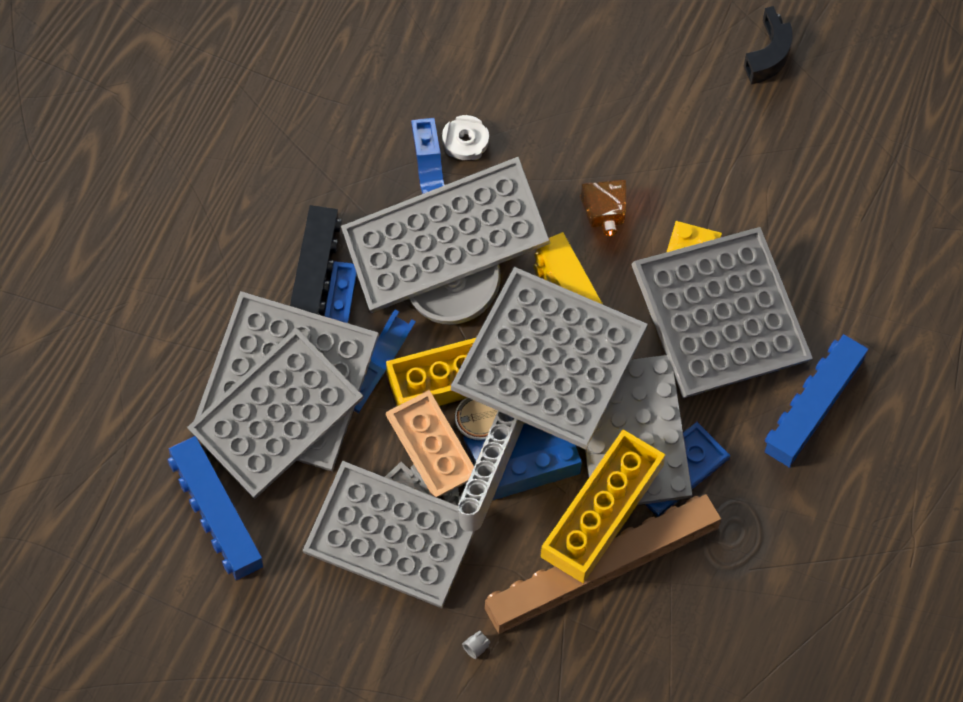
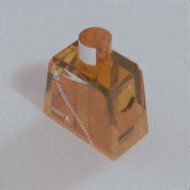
[580,180,626,236]

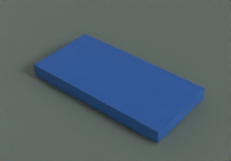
[645,422,730,517]

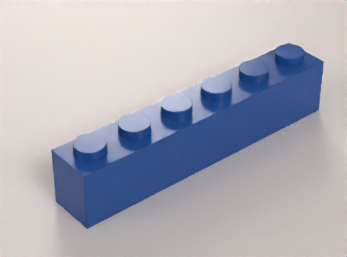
[764,334,868,468]
[167,436,263,580]

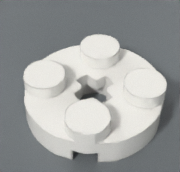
[442,115,489,160]

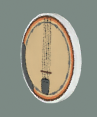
[455,397,498,440]

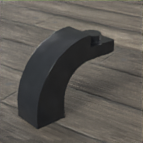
[743,6,793,84]

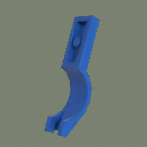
[411,118,444,194]
[354,309,416,413]

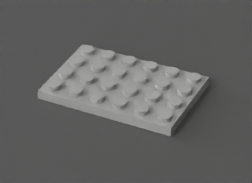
[187,328,364,499]
[585,355,692,505]
[303,461,475,608]

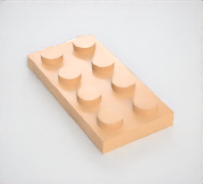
[386,390,474,498]

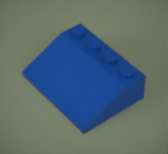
[463,422,582,501]

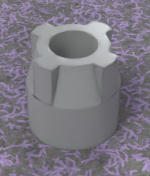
[462,631,490,659]

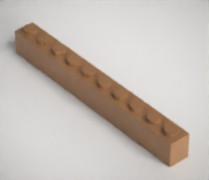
[485,494,721,634]

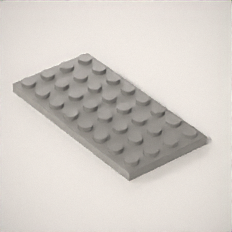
[341,157,551,313]

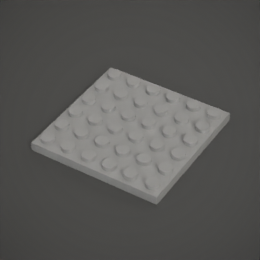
[631,227,813,398]
[451,267,648,449]
[194,291,379,472]

